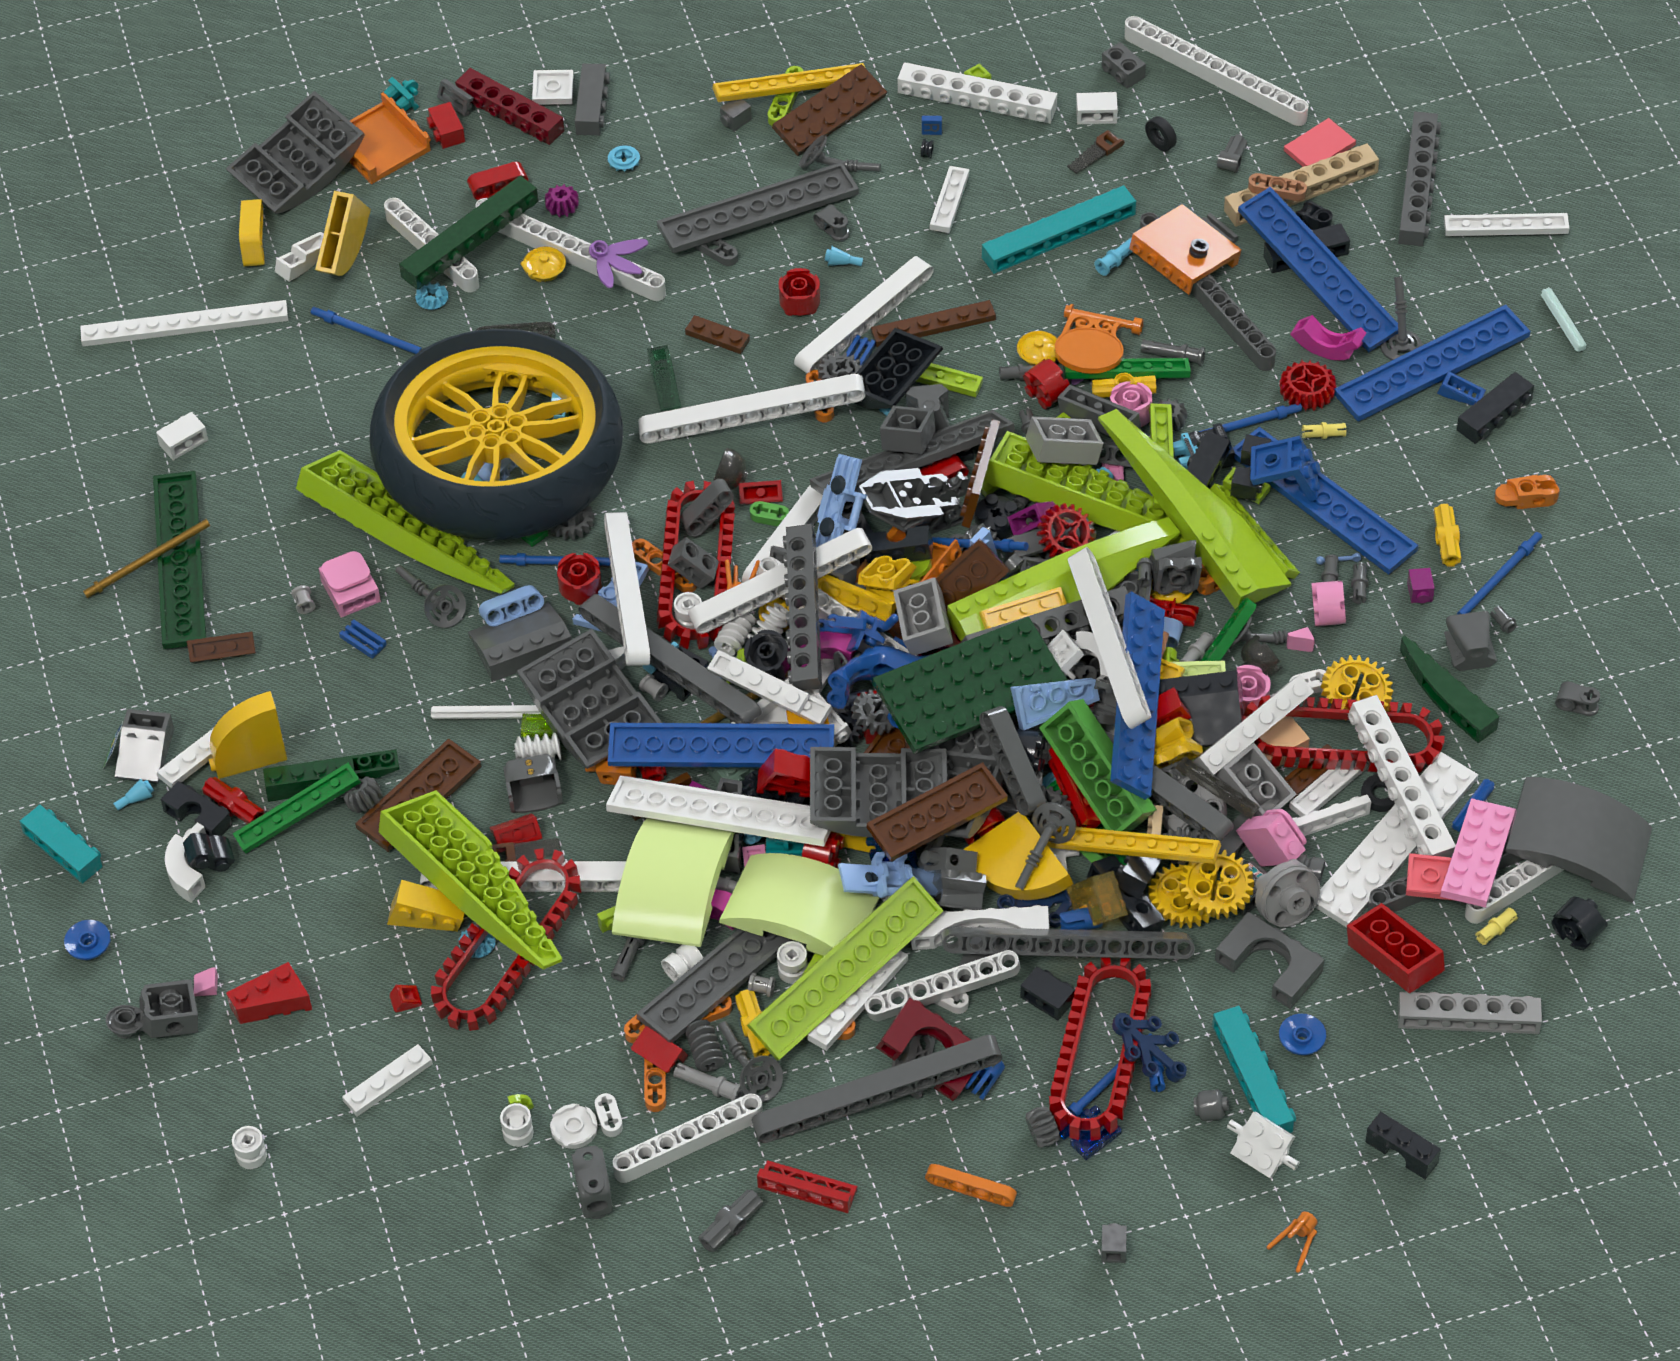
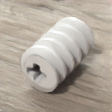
[747,603,789,638]
[714,612,756,656]
[515,732,561,760]

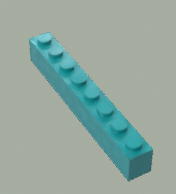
[982,185,1136,274]

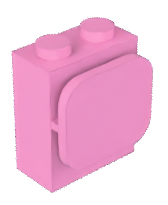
[318,551,381,618]
[1236,809,1307,867]

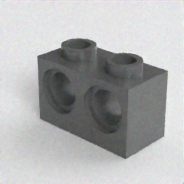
[1101,42,1146,89]
[668,537,719,589]

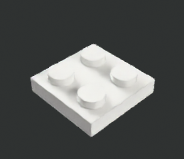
[532,70,574,105]

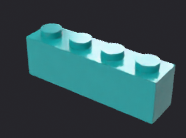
[20,805,103,884]

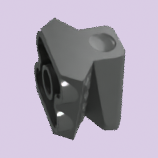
[906,384,950,431]
[1150,540,1202,595]
[1444,611,1497,671]
[932,869,986,912]

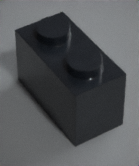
[1115,855,1162,899]
[1020,967,1075,1021]

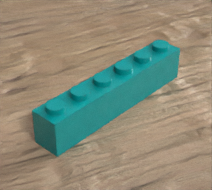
[1212,1006,1296,1133]

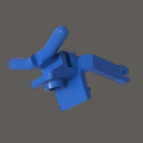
[819,610,899,652]

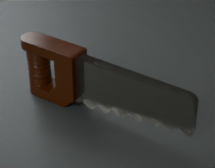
[1067,130,1125,174]
[492,838,561,862]

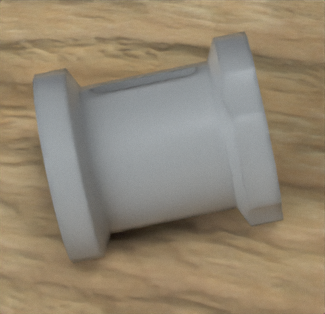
[291,585,316,614]
[639,674,668,702]
[748,973,775,997]

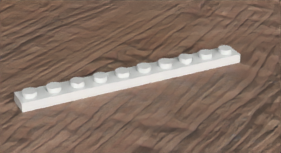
[81,300,288,347]

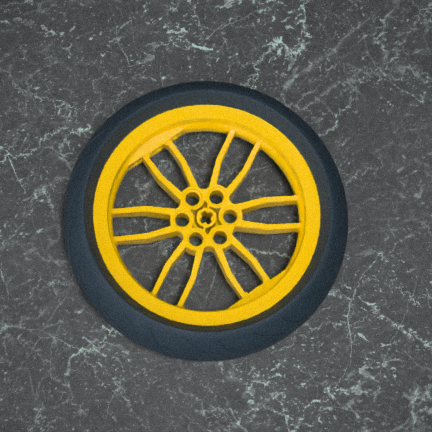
[369,329,623,540]

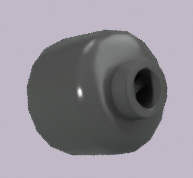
[1193,1089,1229,1121]

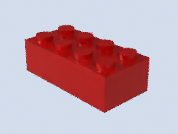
[1347,903,1445,994]

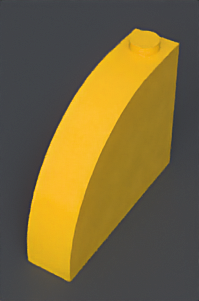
[315,191,371,276]
[208,691,287,779]
[963,812,1074,900]

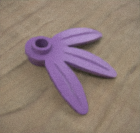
[589,239,648,288]

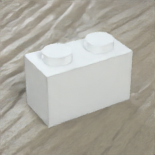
[1076,92,1118,124]
[156,412,208,460]

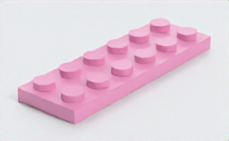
[1440,799,1516,908]

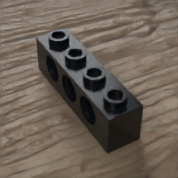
[1087,855,1165,942]

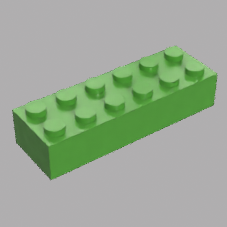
[1039,699,1157,832]

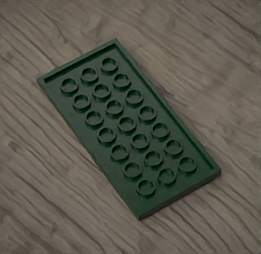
[872,617,1067,754]

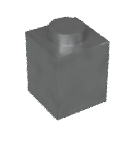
[720,99,752,132]
[1101,1223,1127,1263]

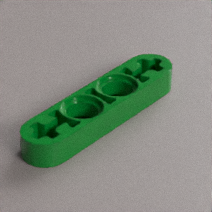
[1201,598,1256,661]

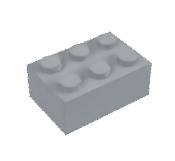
[1025,416,1104,465]
[893,577,953,655]
[1213,742,1297,818]

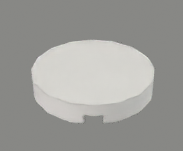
[550,1104,598,1149]

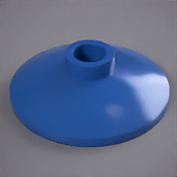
[64,920,111,960]
[1279,1014,1326,1055]

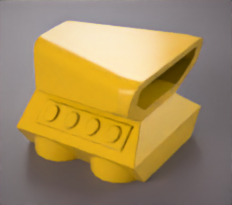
[858,556,919,610]
[1154,717,1203,769]

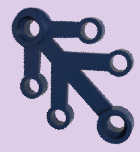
[997,884,1085,928]
[1112,1013,1187,1083]

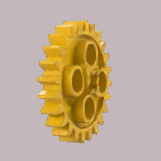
[1320,655,1393,711]
[1179,850,1254,920]
[1148,863,1223,928]

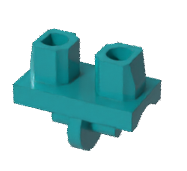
[384,77,419,111]
[766,837,804,857]

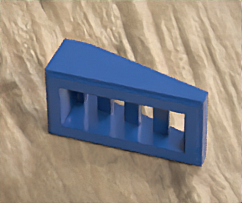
[1437,371,1486,405]

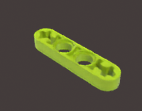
[767,66,803,126]

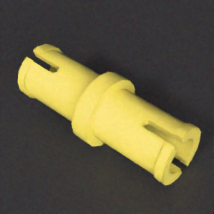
[1302,422,1346,439]
[1475,908,1518,945]

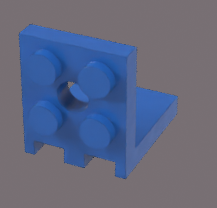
[1250,436,1320,501]

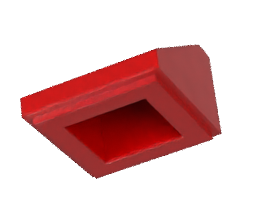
[390,985,422,1012]

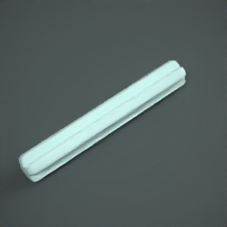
[1541,287,1586,352]

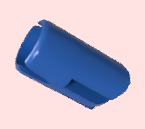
[1060,905,1103,930]
[964,1061,1005,1100]

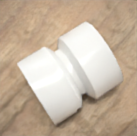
[674,592,702,629]
[777,941,808,984]
[661,944,703,982]
[500,1103,534,1147]
[232,1126,267,1169]

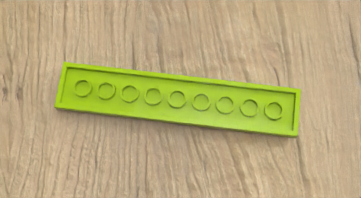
[747,876,943,1061]

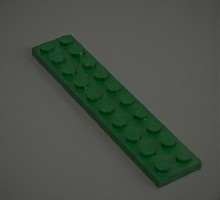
[153,471,207,649]

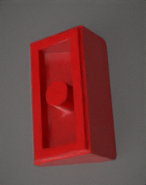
[739,480,783,505]

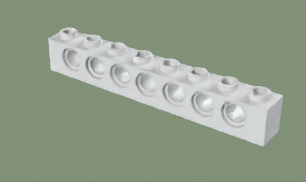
[897,62,1057,124]
[1348,695,1456,857]

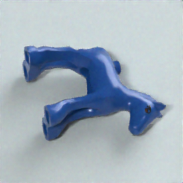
[827,645,932,729]

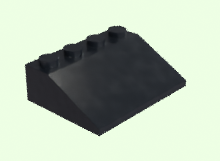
[855,328,943,409]
[1159,670,1244,747]

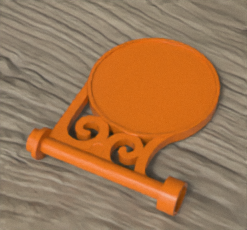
[1054,304,1144,373]

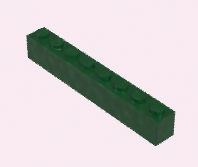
[399,175,538,290]

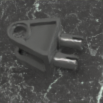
[1090,675,1117,725]

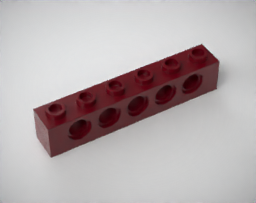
[455,68,565,145]

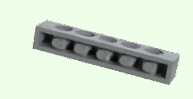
[1398,991,1542,1034]

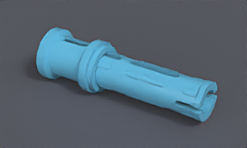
[1094,237,1133,276]

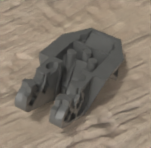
[857,468,981,534]

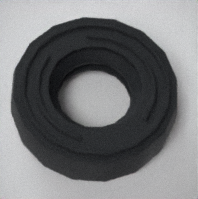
[1145,116,1177,152]
[1361,774,1395,812]

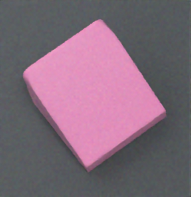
[1286,627,1314,652]
[194,967,218,996]

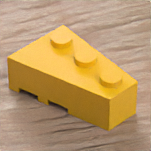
[387,880,464,932]

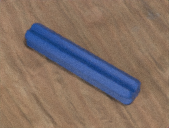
[1452,779,1494,832]

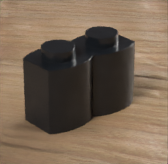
[183,833,235,872]

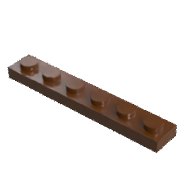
[871,300,996,347]

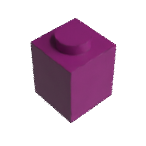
[1407,568,1435,603]

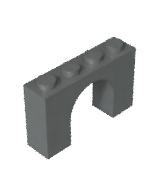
[1215,912,1324,1009]

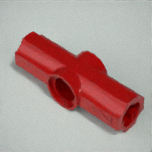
[202,777,265,824]

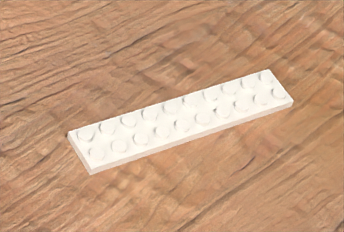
[1315,752,1478,928]
[606,775,831,847]

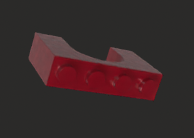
[876,998,974,1101]

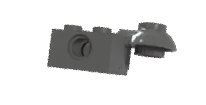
[105,979,198,1039]

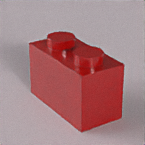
[426,102,465,149]

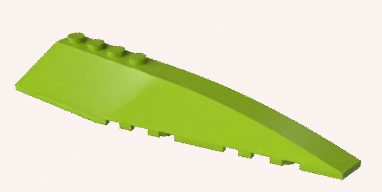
[1098,409,1291,609]
[984,431,1186,545]
[296,450,515,594]
[947,517,1180,641]
[379,790,562,970]

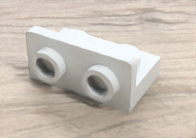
[1047,630,1084,680]

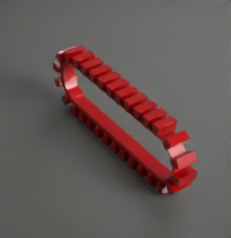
[656,480,735,649]
[1244,695,1445,773]
[431,848,581,1031]
[1049,957,1151,1141]

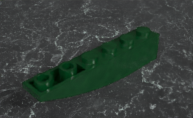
[1400,635,1499,743]
[263,749,400,802]

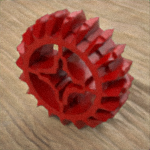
[1279,360,1336,412]
[1037,503,1095,558]

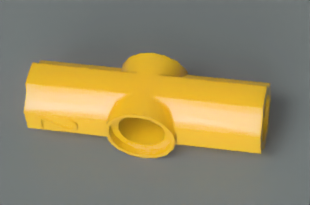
[1092,373,1156,397]
[1434,504,1461,567]
[735,989,771,1057]

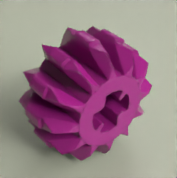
[545,183,579,218]

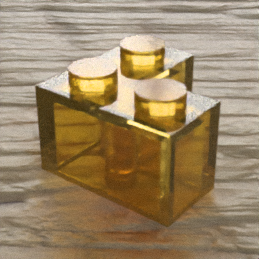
[1067,871,1128,926]

